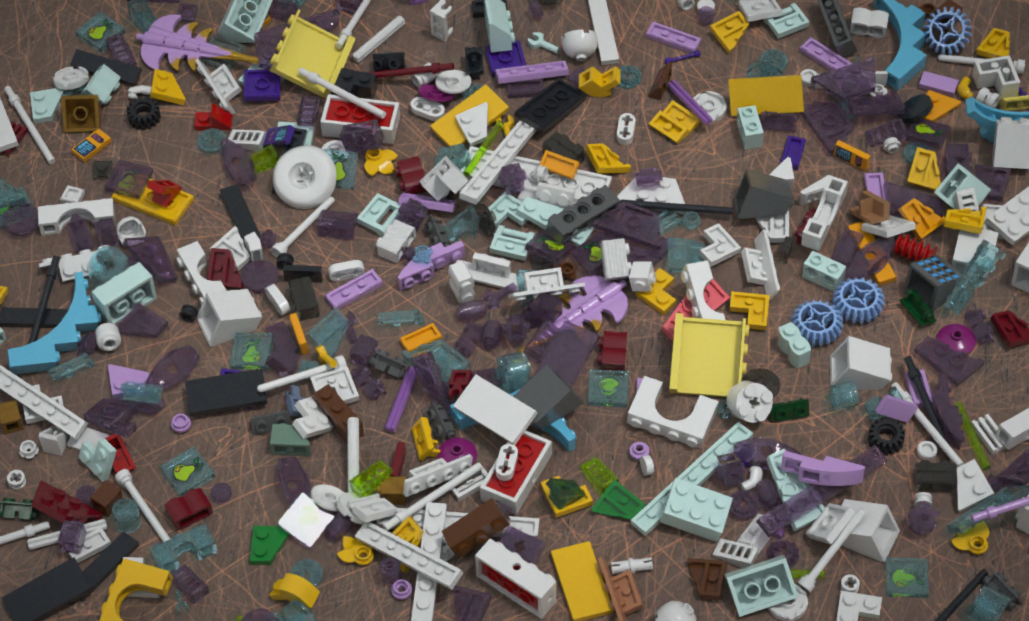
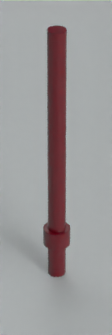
[367,63,454,79]

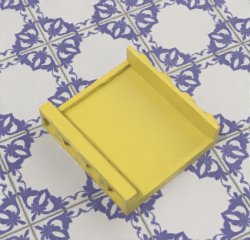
[270,9,356,99]
[669,313,750,398]

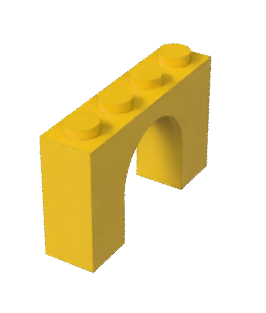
[99,558,173,621]

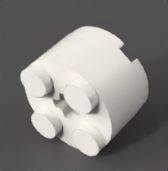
[727,381,773,423]

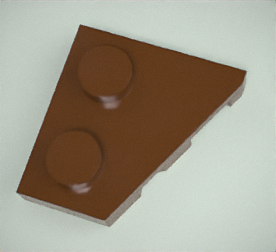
[687,558,727,600]

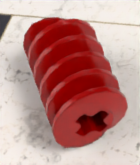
[894,233,938,261]

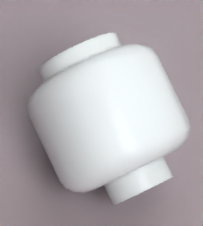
[95,323,121,351]

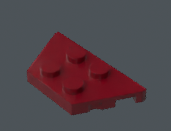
[31,480,103,524]

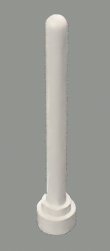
[938,54,1025,74]
[270,197,335,258]
[257,355,347,392]
[115,469,172,546]
[797,509,865,593]

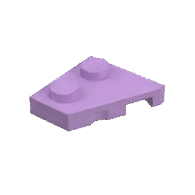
[108,364,152,399]

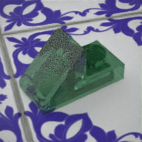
[546,478,585,510]

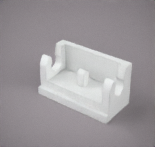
[430,0,453,42]

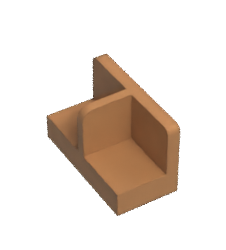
[849,190,890,224]

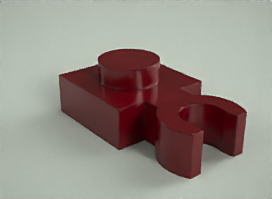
[448,370,473,400]

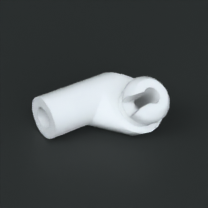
[128,85,151,99]
[740,466,763,492]

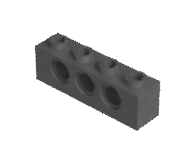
[818,0,858,58]
[546,185,620,245]

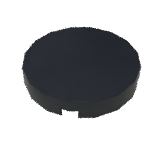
[898,94,933,124]

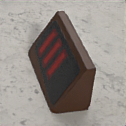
[648,62,672,100]

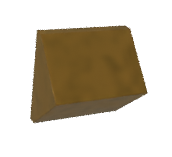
[61,95,102,132]

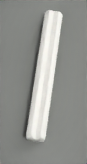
[352,16,405,63]
[347,417,359,495]
[27,519,107,550]

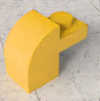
[579,66,620,97]
[269,573,320,610]

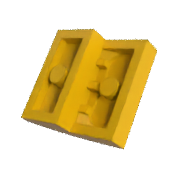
[649,100,702,143]

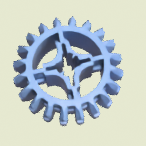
[924,7,972,55]
[832,276,885,325]
[791,299,843,348]

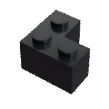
[331,68,377,99]

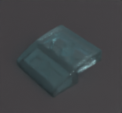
[667,237,705,272]

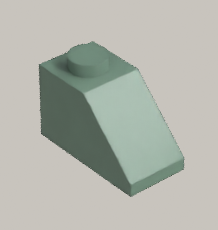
[270,423,311,456]

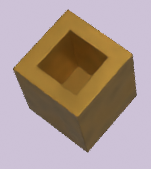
[0,400,24,435]
[377,477,406,504]

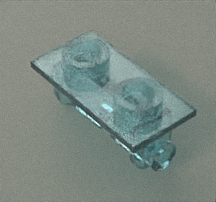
[120,381,164,405]

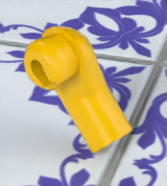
[957,76,973,100]

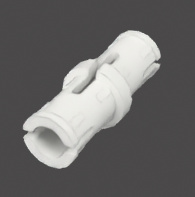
[610,557,653,575]

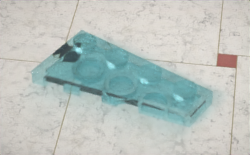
[943,239,1007,314]
[946,486,1029,534]

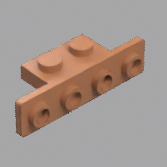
[598,557,644,621]

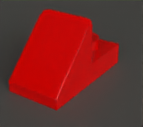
[194,103,232,131]
[147,180,182,207]
[105,432,136,474]

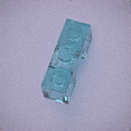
[149,524,217,573]

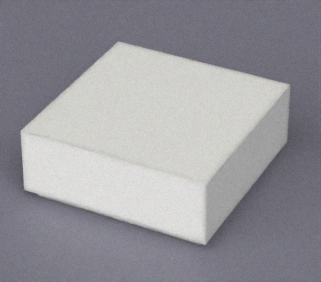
[60,185,85,204]

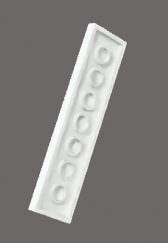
[461,146,612,202]

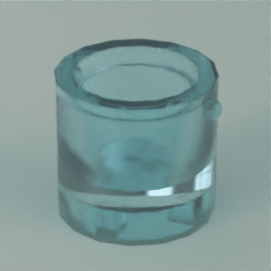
[829,381,859,410]
[112,498,141,533]

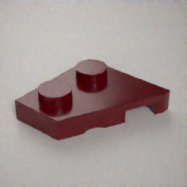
[207,248,244,289]
[990,310,1029,348]

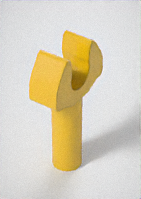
[496,115,515,137]
[314,345,337,368]

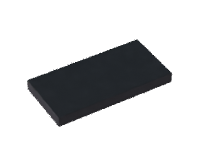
[514,78,587,133]
[185,369,268,417]
[1,557,93,621]

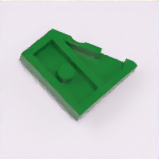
[590,479,646,520]
[250,526,293,565]

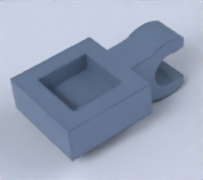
[285,385,306,417]

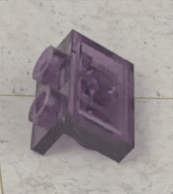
[317,209,359,240]

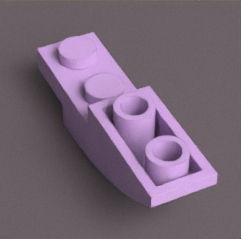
[398,241,465,291]
[781,451,865,486]

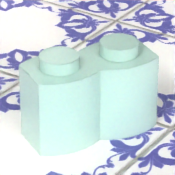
[81,64,121,105]
[778,322,811,369]

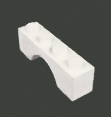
[801,175,848,251]
[38,198,116,235]
[176,241,227,305]
[681,260,725,320]

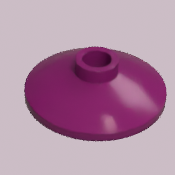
[418,85,454,103]
[937,324,976,357]
[437,437,477,466]

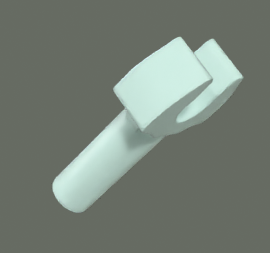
[528,32,560,54]

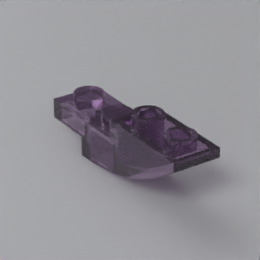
[932,373,965,450]

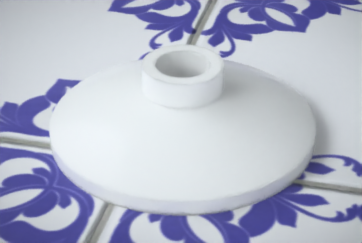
[435,70,471,94]
[311,484,344,511]

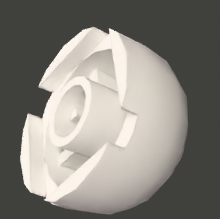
[561,30,597,61]
[655,601,697,621]

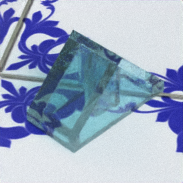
[127,0,157,33]

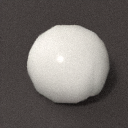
[116,216,146,247]

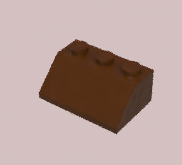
[441,498,511,558]

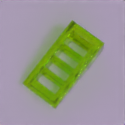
[240,144,280,176]
[580,457,619,495]
[349,459,393,498]

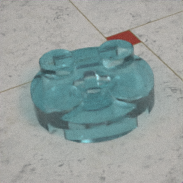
[434,143,471,169]

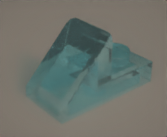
[444,204,480,242]

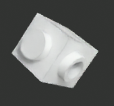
[629,262,656,291]

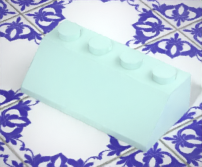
[217,0,273,43]

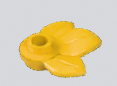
[364,147,398,176]
[951,520,990,555]
[337,536,374,566]

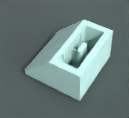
[934,163,991,209]

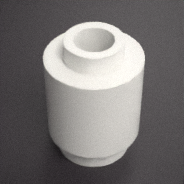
[411,63,438,87]

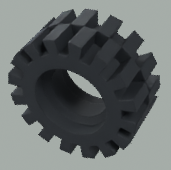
[126,96,161,130]
[868,417,905,456]

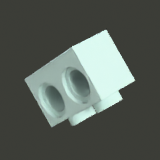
[736,105,764,150]
[802,251,846,292]

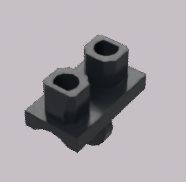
[465,47,484,79]
[373,52,406,72]

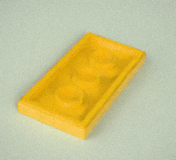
[728,75,804,116]
[430,84,509,152]
[111,172,194,226]
[551,541,613,621]

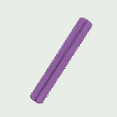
[667,80,713,125]
[385,366,418,433]

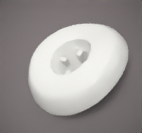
[273,145,337,209]

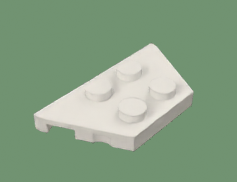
[617,173,686,215]

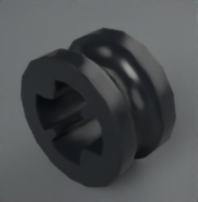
[276,253,294,270]
[179,304,198,322]

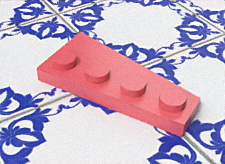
[661,279,730,342]

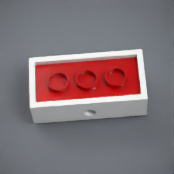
[320,94,400,144]
[480,431,552,515]
[475,538,557,619]

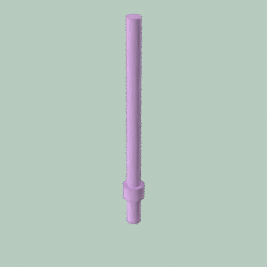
[970,496,1029,523]

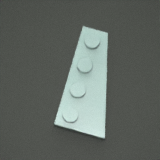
[516,196,599,250]
[766,448,825,532]

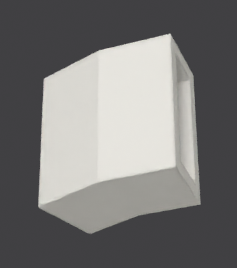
[244,232,264,265]

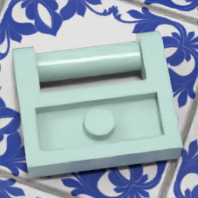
[763,3,810,39]
[357,193,406,237]
[489,225,536,261]

